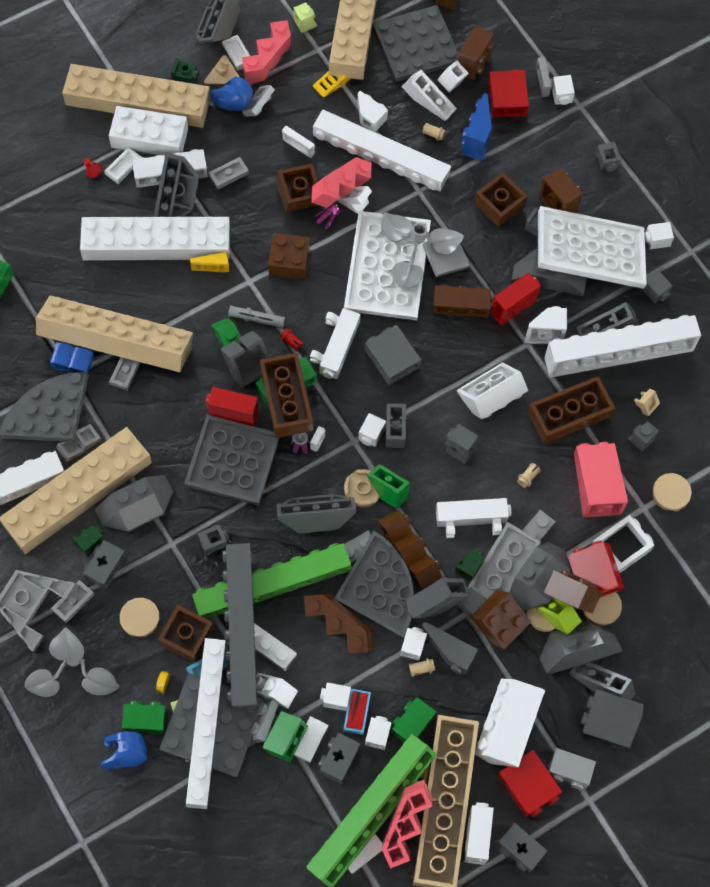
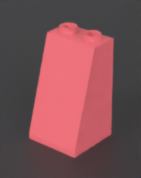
[574,442,628,518]

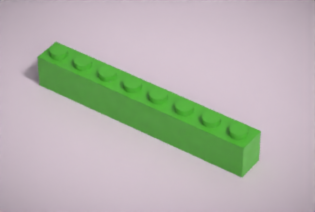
[192,543,352,619]
[306,734,437,887]

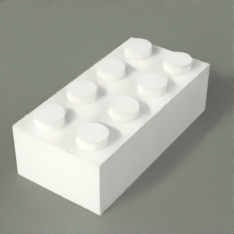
[109,106,188,155]

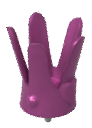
[315,204,340,229]
[291,432,310,454]

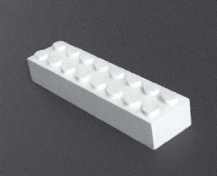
[80,217,230,260]
[544,315,701,378]

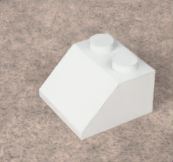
[525,306,567,344]

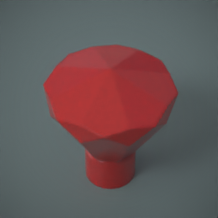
[84,158,102,178]

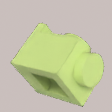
[294,3,317,33]

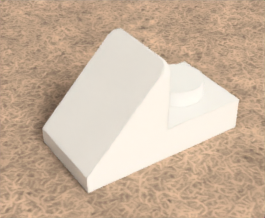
[337,186,372,214]

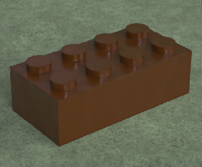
[260,353,313,438]
[527,376,615,444]

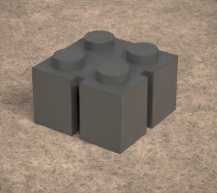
[221,331,270,387]

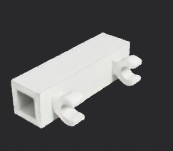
[310,308,360,379]
[436,498,511,538]

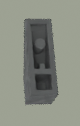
[577,302,639,336]
[421,621,478,675]
[569,662,635,700]

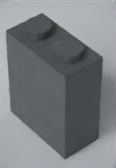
[365,325,421,385]
[406,578,471,618]
[581,689,644,748]

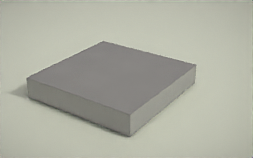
[422,241,470,277]

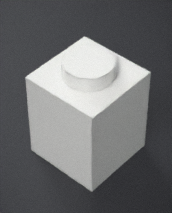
[438,61,469,92]
[552,75,575,105]
[644,222,674,249]
[358,413,386,447]
[400,627,427,661]
[320,683,351,711]
[365,716,391,750]

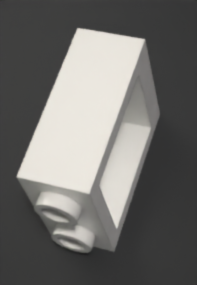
[590,515,654,573]
[463,803,493,865]

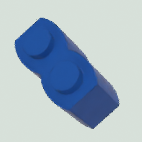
[50,342,94,374]

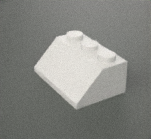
[457,362,528,419]

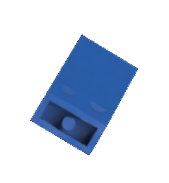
[461,93,492,162]

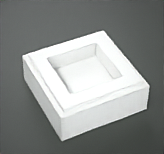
[310,426,325,452]

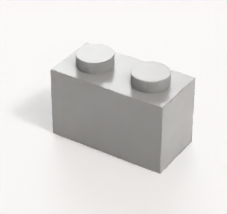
[548,748,596,790]

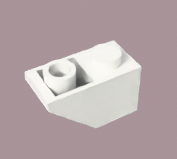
[357,91,388,132]
[256,673,298,708]

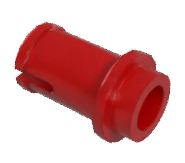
[280,328,304,352]

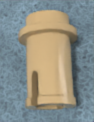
[422,123,446,141]
[517,463,541,488]
[409,658,435,677]

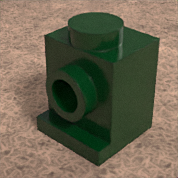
[171,58,199,84]
[72,525,104,557]
[455,549,485,582]

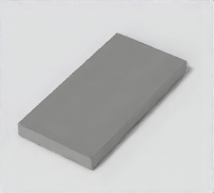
[467,522,541,600]

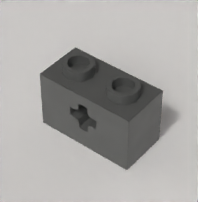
[386,404,406,448]
[445,424,478,464]
[83,540,126,590]
[318,733,360,784]
[497,823,547,873]

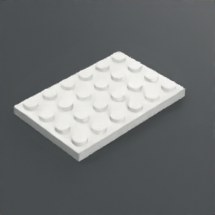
[538,206,647,289]
[344,211,431,321]

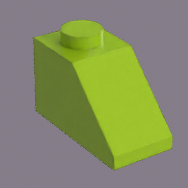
[535,597,582,635]

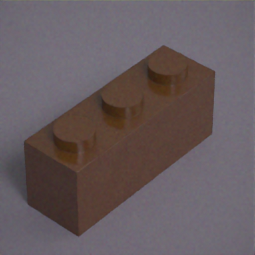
[433,284,491,318]

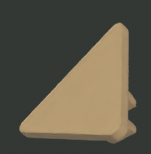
[204,55,239,85]

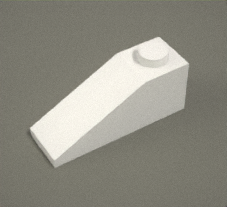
[402,70,457,121]

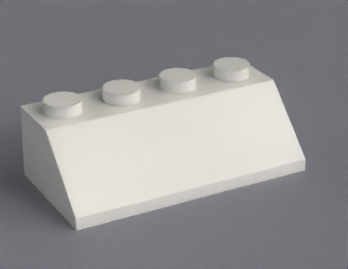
[475,679,545,767]

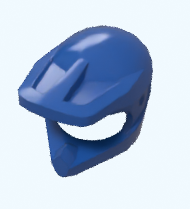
[210,77,253,111]
[101,732,148,770]

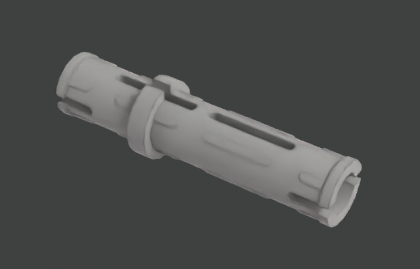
[228,305,285,328]

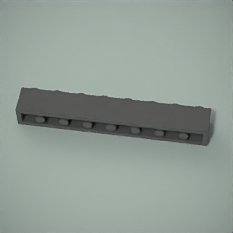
[223,543,258,709]

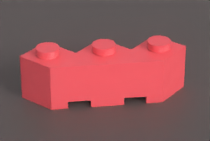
[242,20,291,83]
[312,157,372,208]
[382,780,433,869]

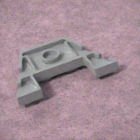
[0,570,77,652]

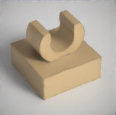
[635,389,660,416]

